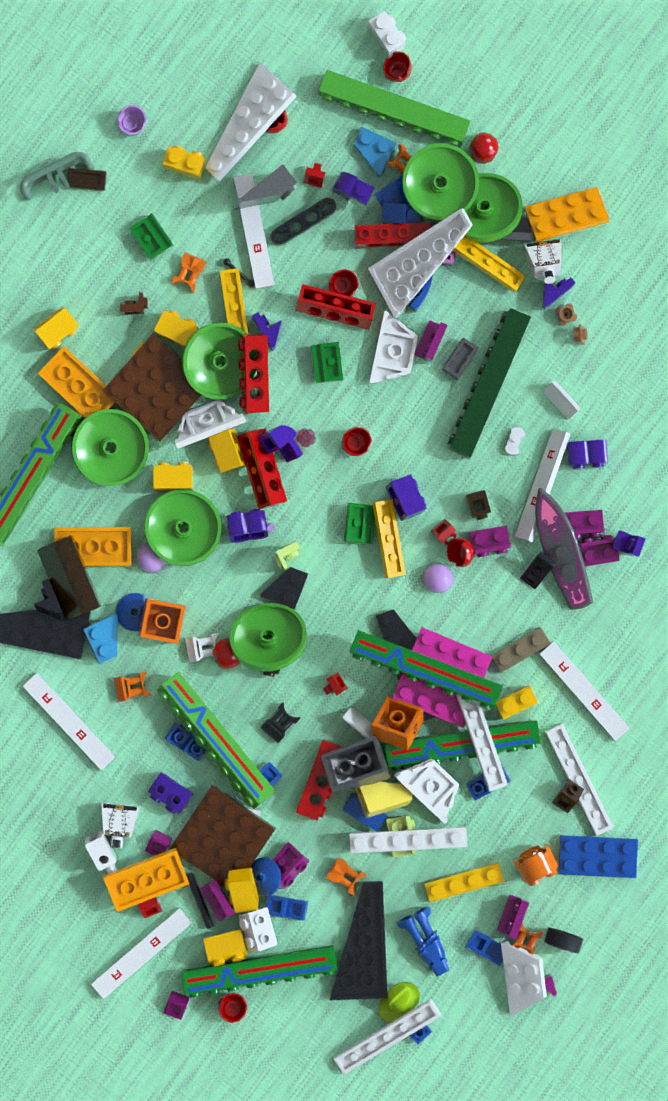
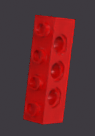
[355,222,432,248]
[295,284,376,330]
[238,333,269,413]
[237,428,287,510]
[296,740,343,821]

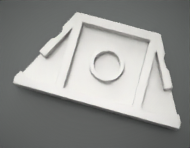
[369,311,418,384]
[175,400,246,449]
[394,758,459,824]
[501,941,546,1015]

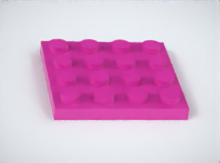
[392,627,492,728]

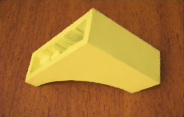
[355,781,413,818]

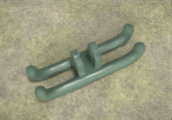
[20,152,93,201]

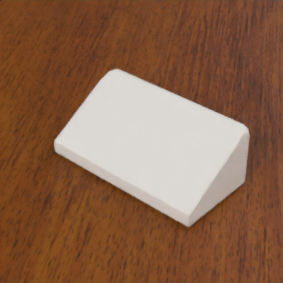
[543,381,580,419]
[342,707,372,739]

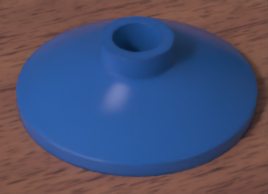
[116,593,148,631]
[250,857,281,896]

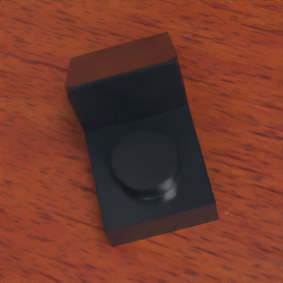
[520,551,556,589]
[34,579,65,620]

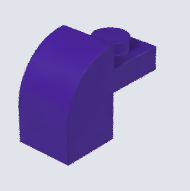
[332,172,375,206]
[258,425,303,462]

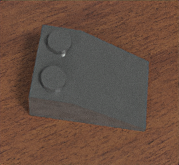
[233,164,297,210]
[321,736,391,792]

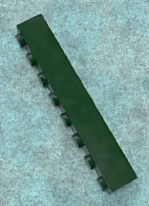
[447,308,531,459]

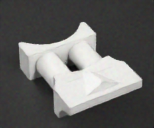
[185,633,219,663]

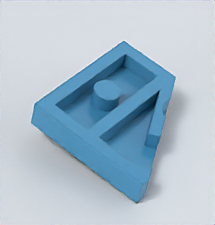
[354,127,396,177]
[82,613,118,664]

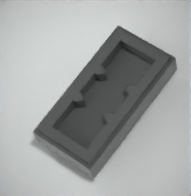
[442,338,479,380]

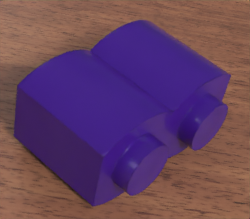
[567,440,608,469]
[226,509,268,543]

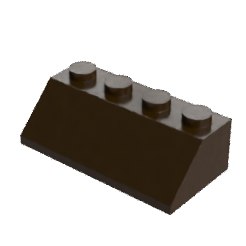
[37,535,102,621]

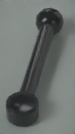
[223,258,255,288]

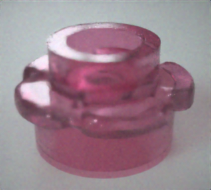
[297,429,316,447]

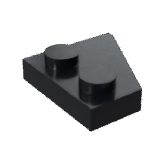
[260,567,308,610]

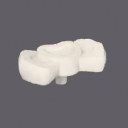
[504,427,526,455]

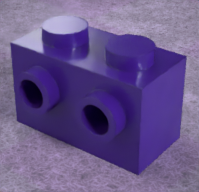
[386,474,427,521]
[148,772,193,814]

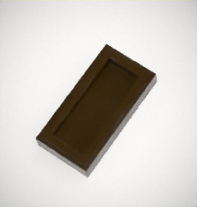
[67,168,107,191]

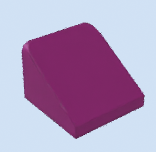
[145,830,172,856]
[544,974,557,996]
[164,991,190,1020]

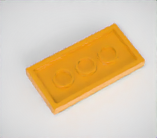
[524,187,609,242]
[38,346,116,418]
[54,527,132,566]
[103,848,189,912]

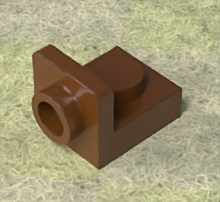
[120,292,148,315]

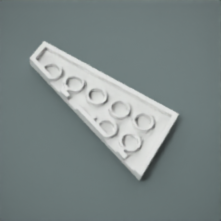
[205,62,297,181]

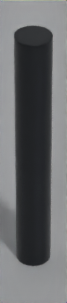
[186,872,214,929]

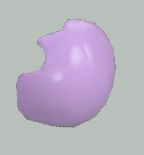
[117,105,147,136]
[137,543,166,573]
[423,564,454,593]

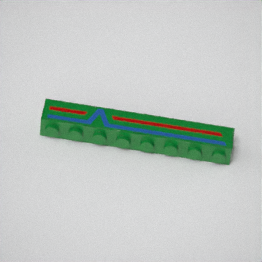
[349,630,503,710]
[384,720,541,771]
[181,945,338,998]

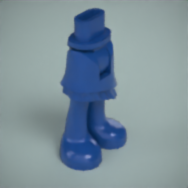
[397,906,450,977]

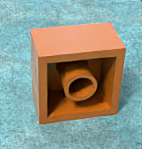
[138,598,186,644]
[372,696,424,751]

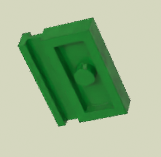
[129,213,173,260]
[311,342,343,384]
[344,503,375,544]

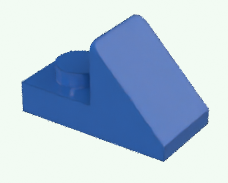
[381,202,421,224]

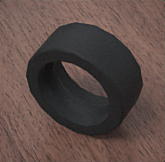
[544,927,583,953]

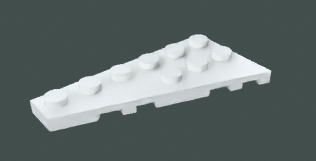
[368,209,473,318]

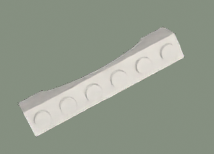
[350,826,467,853]

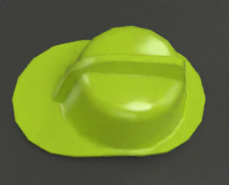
[378,982,420,1023]

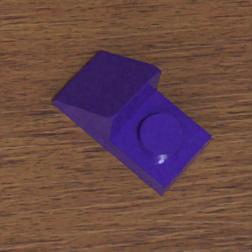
[542,277,575,310]
[252,312,282,351]
[613,530,646,557]

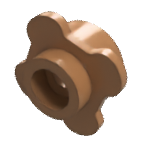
[555,304,577,326]
[574,324,588,345]

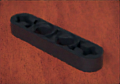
[271,198,336,246]

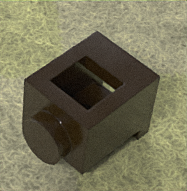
[465,490,491,520]

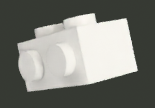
[368,11,406,58]
[238,907,277,952]

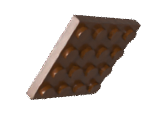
[102,334,201,442]
[170,785,276,887]

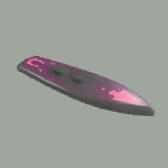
[535,488,593,610]

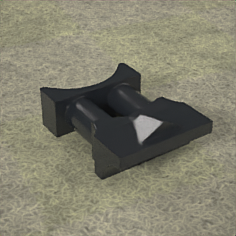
[260,702,300,743]

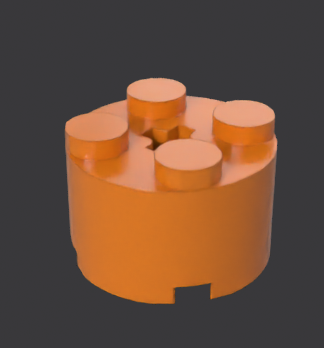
[513,843,558,886]

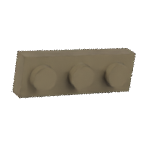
[492,627,551,673]

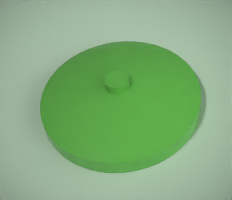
[402,143,479,221]
[464,173,523,242]
[181,322,256,400]
[72,409,149,486]
[144,489,222,566]
[229,603,307,671]

